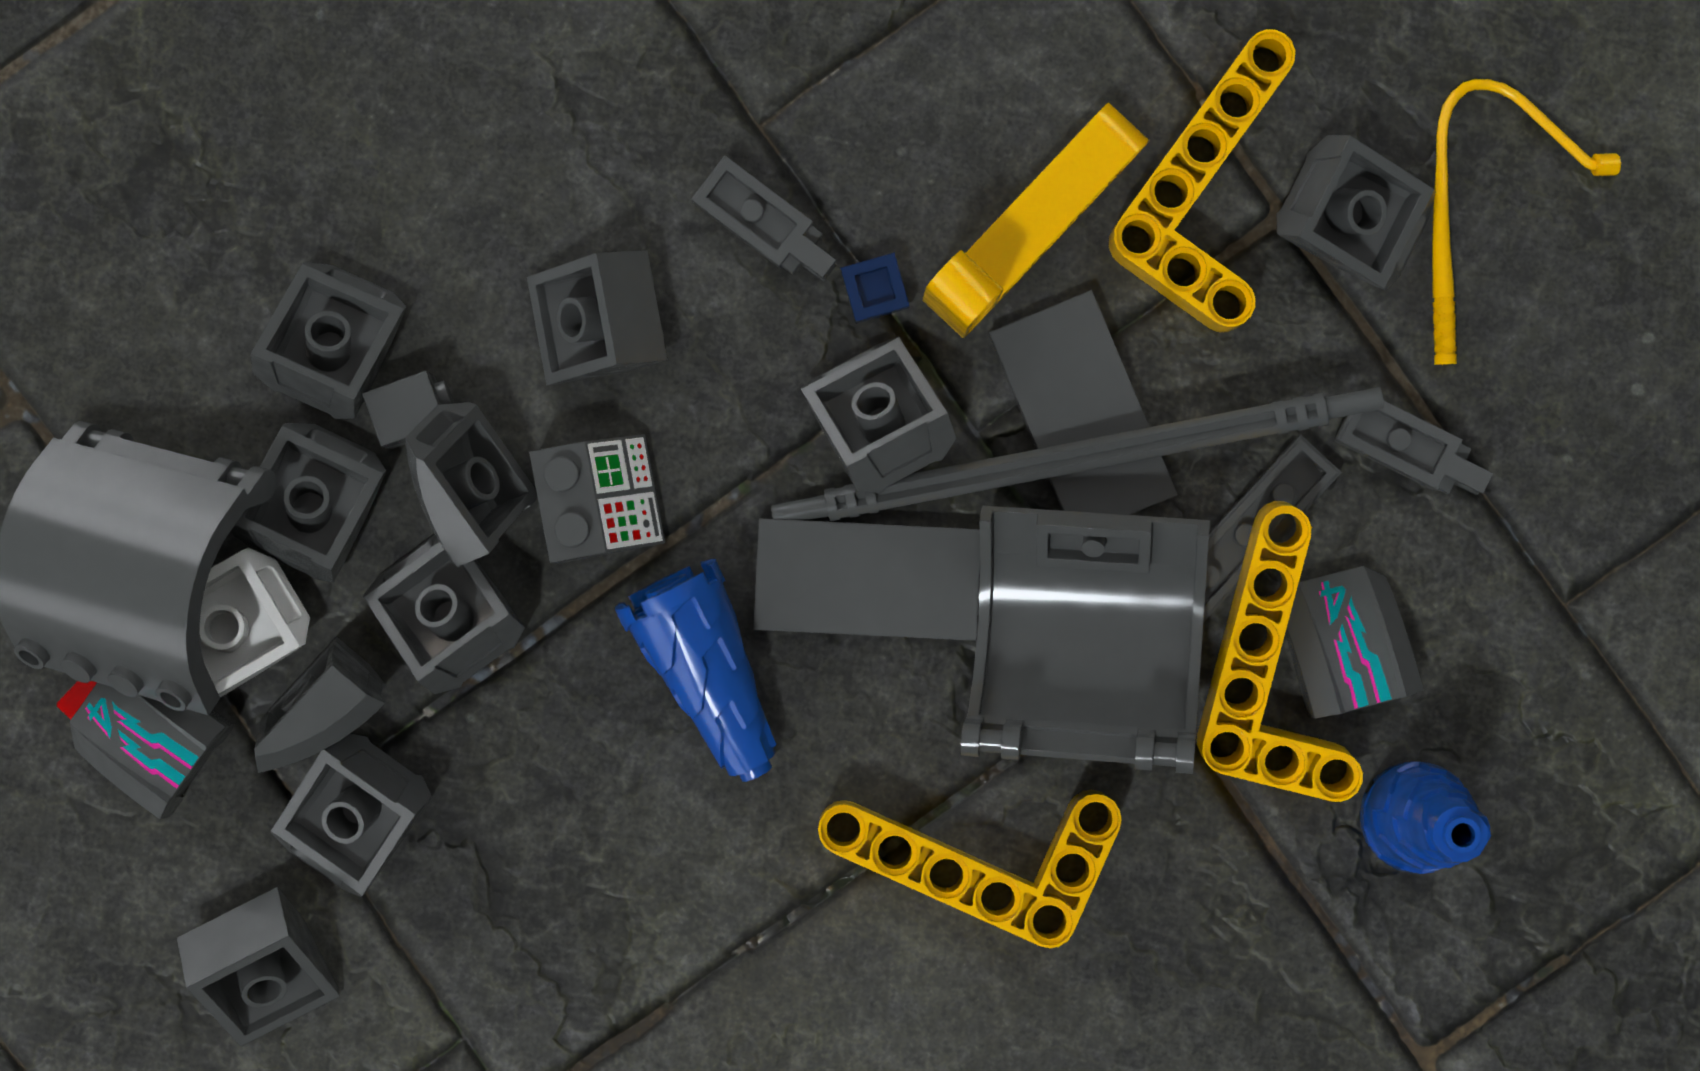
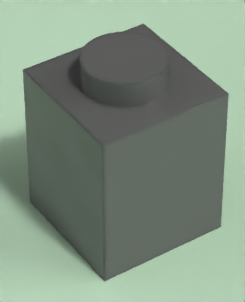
[362,371,455,449]

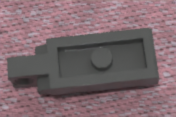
[691,155,837,282]
[1334,401,1493,495]

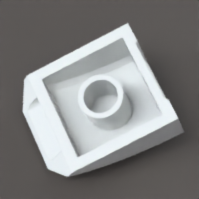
[200,548,310,697]

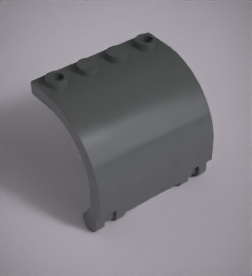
[0,421,276,716]
[961,505,1210,774]

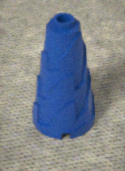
[615,559,776,782]
[1360,761,1491,874]

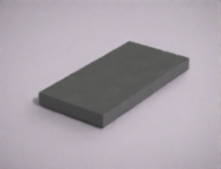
[988,290,1178,515]
[753,518,980,641]

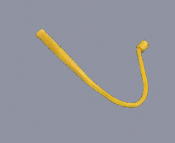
[1432,79,1621,365]

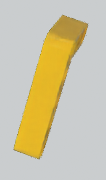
[1109,29,1295,332]
[922,102,1150,338]
[1197,501,1363,802]
[818,790,1122,948]

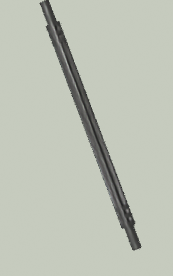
[771,387,1384,522]

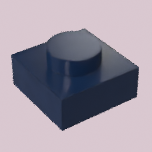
[841,253,910,324]

